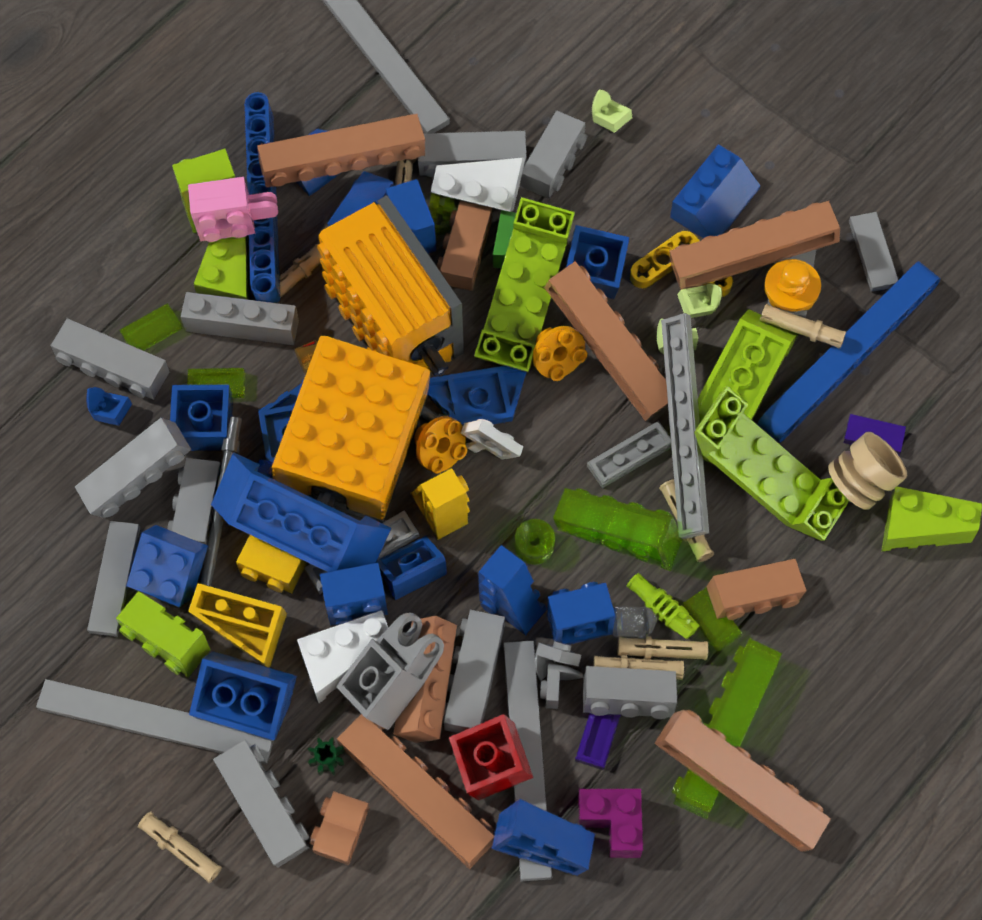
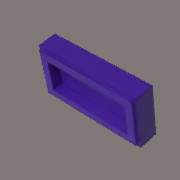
[843,414,906,456]
[575,713,621,770]

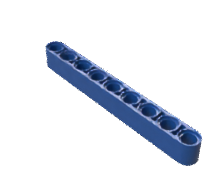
[245,92,280,303]
[757,261,941,443]

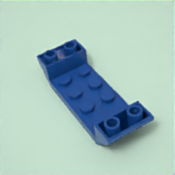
[211,453,392,572]

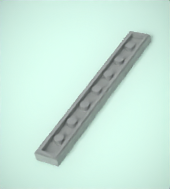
[322,0,450,134]
[661,313,709,539]
[504,641,552,881]
[36,679,274,764]

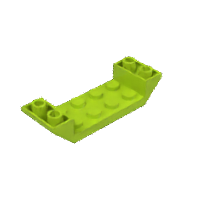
[474,197,575,372]
[698,309,799,464]
[694,386,850,541]

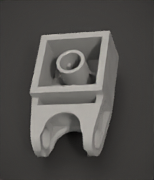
[336,613,444,730]

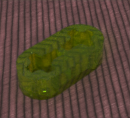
[429,193,455,235]

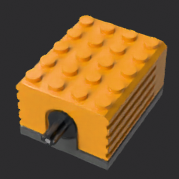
[317,195,464,376]
[272,336,431,523]

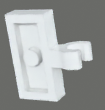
[461,419,523,460]

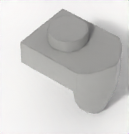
[535,641,581,680]
[540,664,583,709]

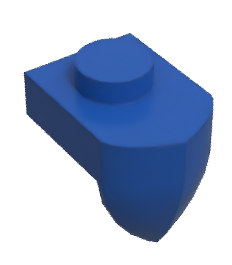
[86,387,132,426]

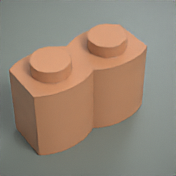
[309,792,369,865]

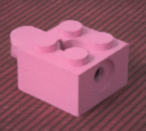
[188,177,278,242]

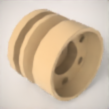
[828,432,907,510]

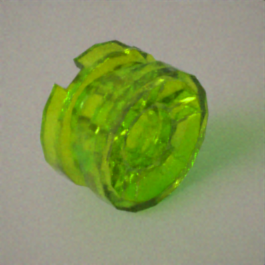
[515,519,555,565]

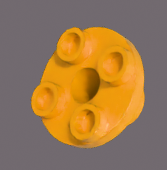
[765,259,821,312]
[533,326,588,381]
[414,416,467,474]

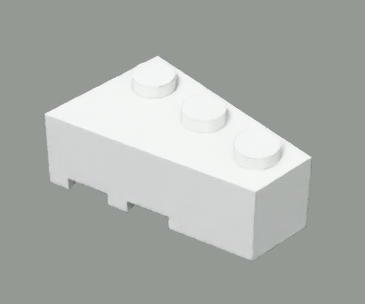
[431,158,526,212]
[297,610,388,703]

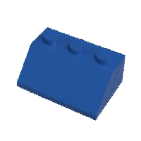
[670,144,760,238]
[189,651,297,741]

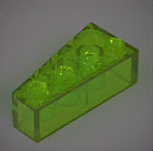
[553,488,682,571]

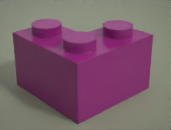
[578,789,643,858]

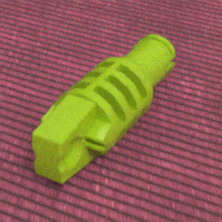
[626,573,700,639]

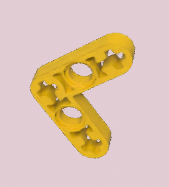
[630,231,733,297]

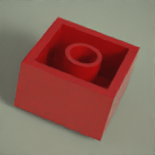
[449,714,533,801]

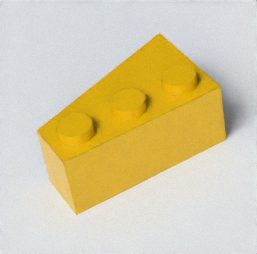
[410,468,470,540]
[189,583,287,668]

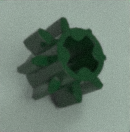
[308,737,345,776]

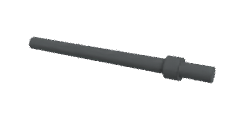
[200,417,242,587]

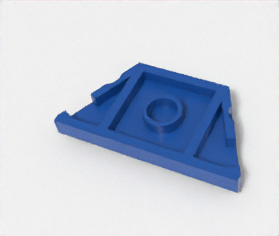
[428,366,527,426]
[258,379,304,468]

